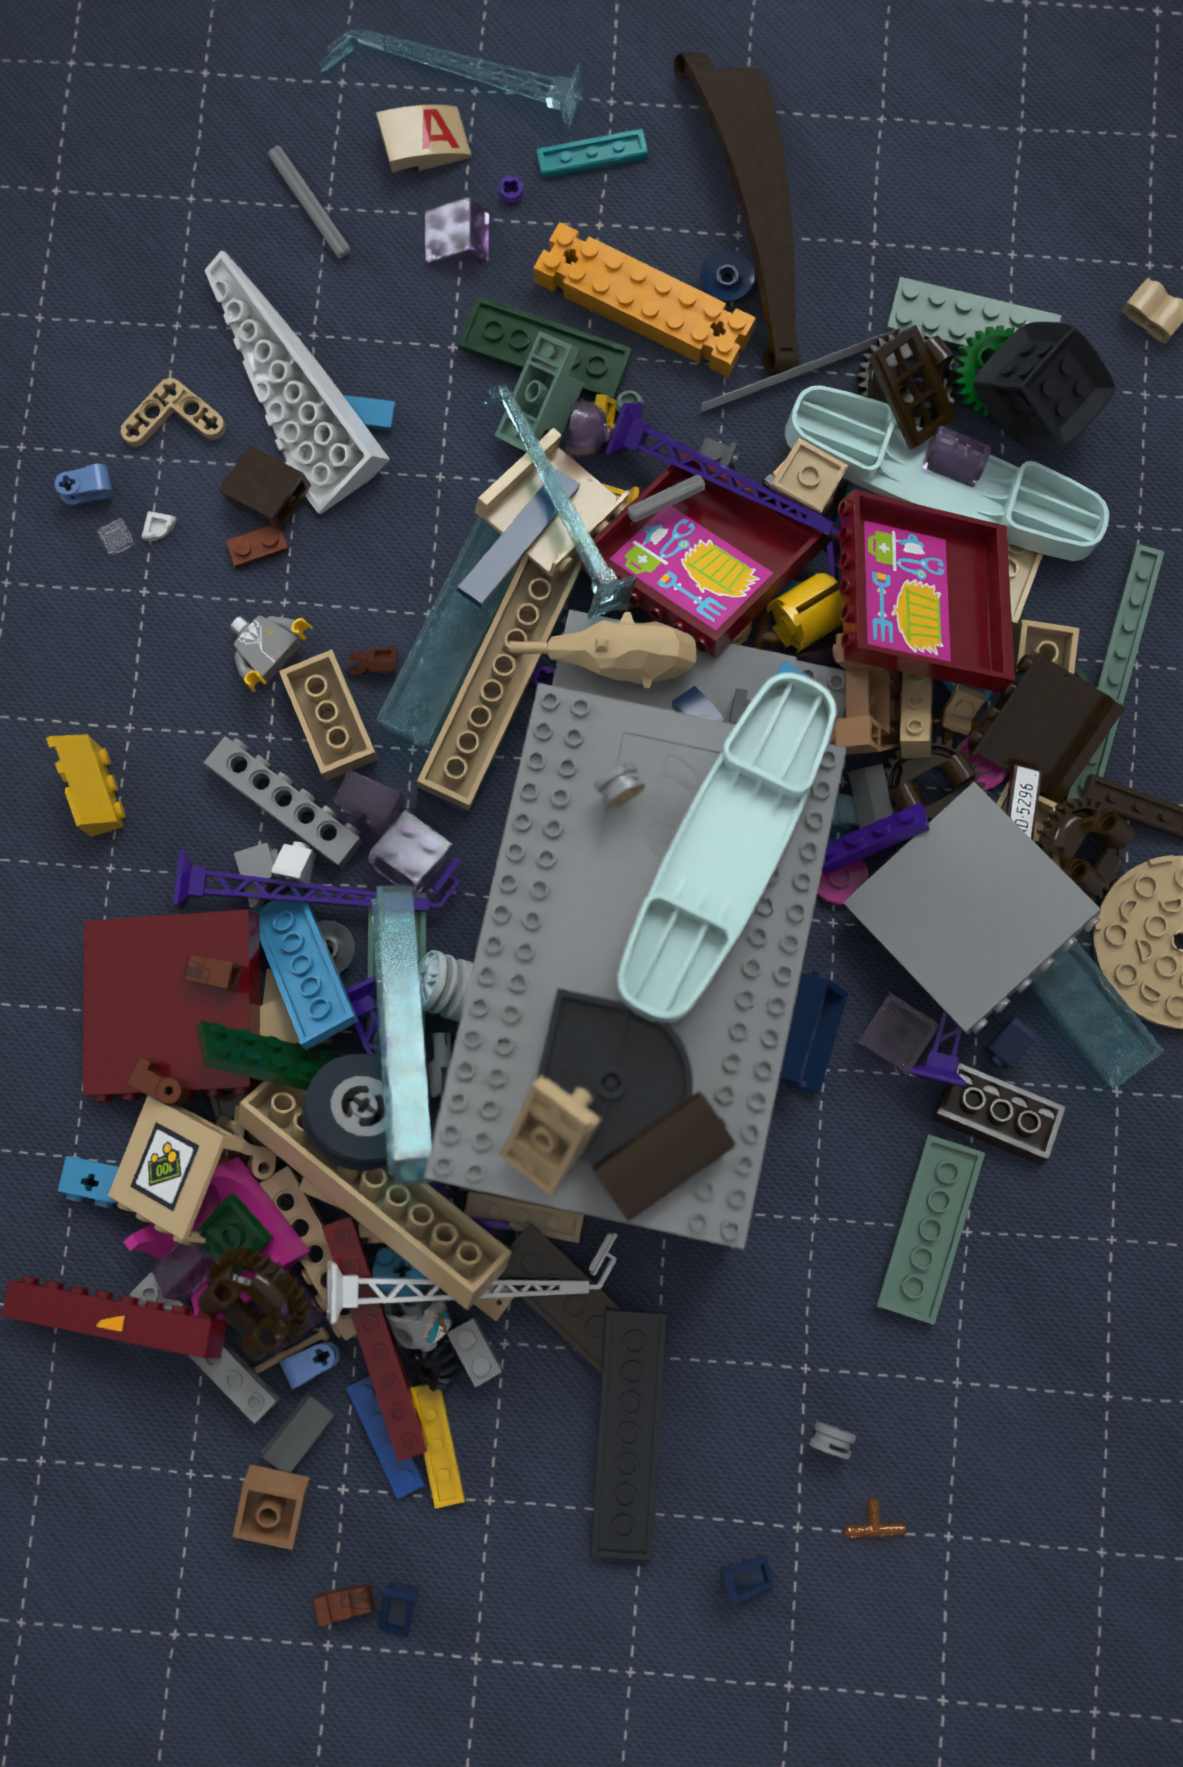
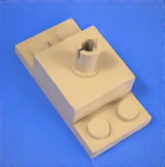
[499,1076,601,1196]

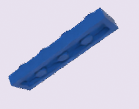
[346,1376,425,1499]

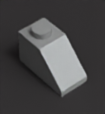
[234,842,279,910]

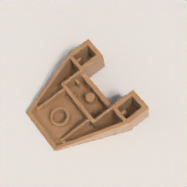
[832,633,902,755]

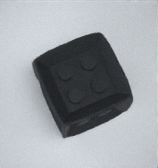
[974,322,1116,449]

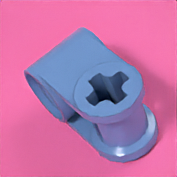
[55,464,113,506]
[279,1341,340,1389]

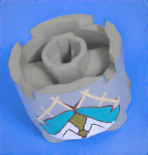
[383,1284,452,1352]

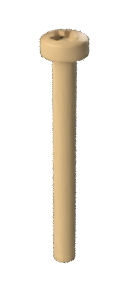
[254,1326,329,1374]

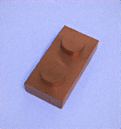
[226,525,289,569]

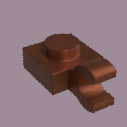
[348,646,399,675]

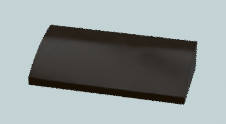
[932,1063,1066,1166]
[591,1091,737,1222]

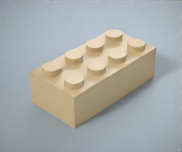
[279,649,379,781]

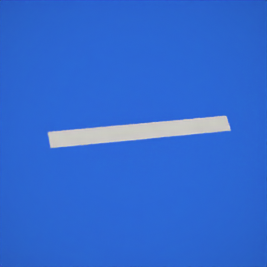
[701,328,901,412]

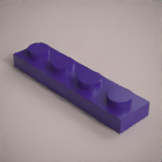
[821,802,930,875]

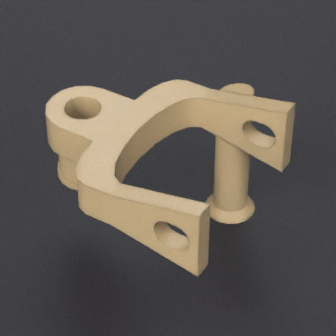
[216,1106,278,1180]

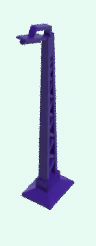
[605,402,841,583]
[909,796,968,1089]
[173,850,463,911]
[346,976,512,1234]

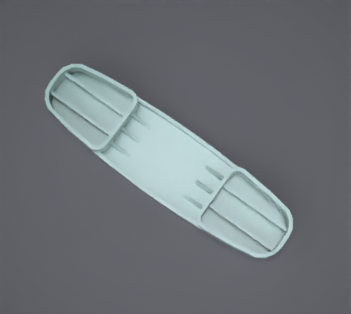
[785,385,1109,561]
[617,673,836,1023]

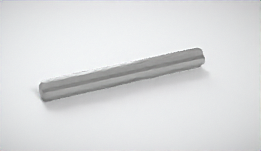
[268,146,350,258]

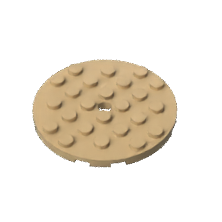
[1092,855,1183,1029]

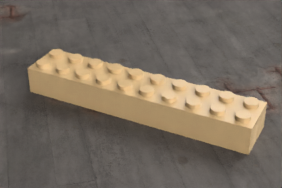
[417,553,582,811]
[237,1081,512,1310]

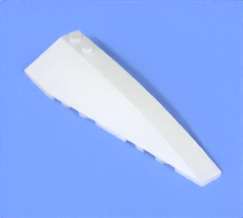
[205,250,390,514]

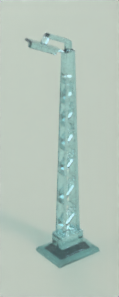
[318,29,585,130]
[484,384,637,619]

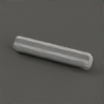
[627,475,705,522]

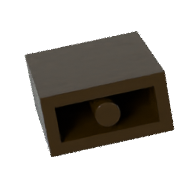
[219,445,311,531]

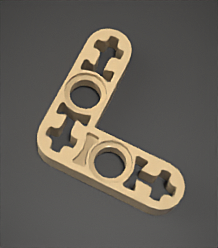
[121,378,226,447]

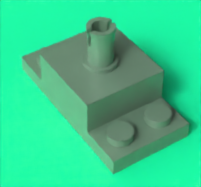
[495,331,584,452]

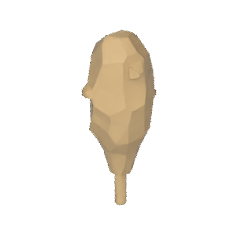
[509,612,697,689]

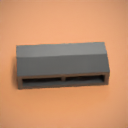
[848,764,893,829]
[261,1391,337,1473]

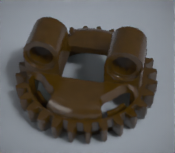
[857,330,959,427]
[884,736,985,838]
[1034,798,1135,902]
[198,1247,311,1360]

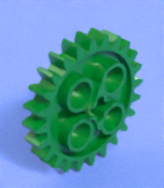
[952,325,1015,419]

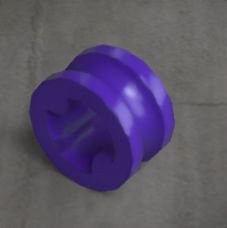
[499,175,524,205]
[533,666,555,689]

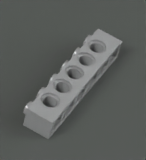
[203,736,363,870]
[129,1272,282,1424]

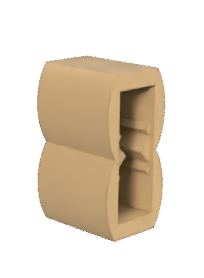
[1122,279,1183,344]

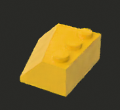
[46,734,126,837]

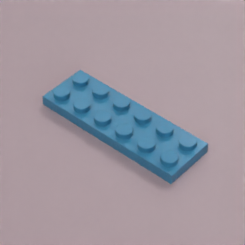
[254,888,358,1050]

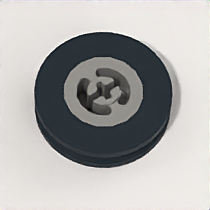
[301,1054,421,1171]

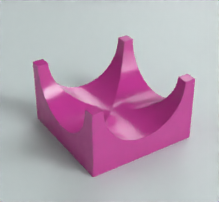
[123,1157,310,1321]

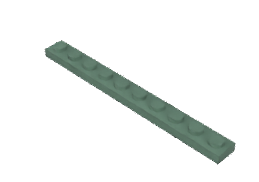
[1065,544,1165,818]

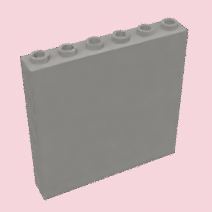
[843,782,1101,1035]

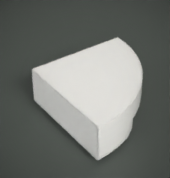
[142,511,177,541]

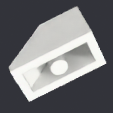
[271,841,316,883]

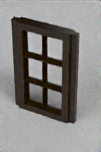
[868,325,956,450]

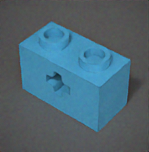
[58,1156,119,1208]

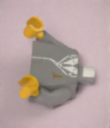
[230,615,313,693]

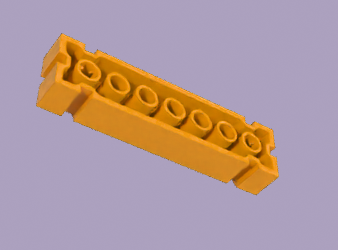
[533,222,756,378]

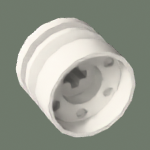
[411,950,474,1022]

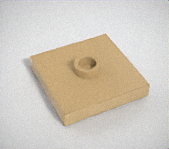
[770,438,848,515]

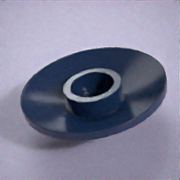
[700,249,755,302]

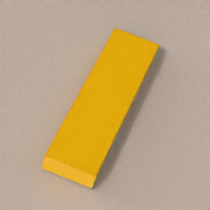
[410,1385,465,1509]

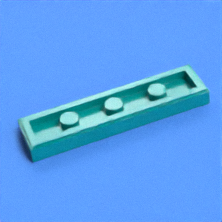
[537,129,648,178]

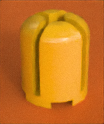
[767,573,843,653]

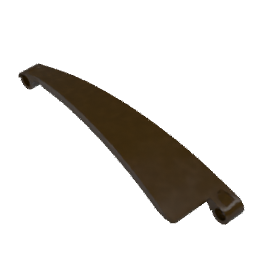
[674,53,800,374]

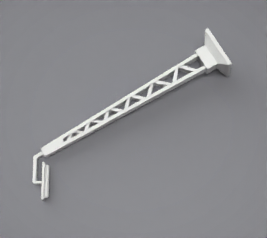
[326,1233,617,1324]

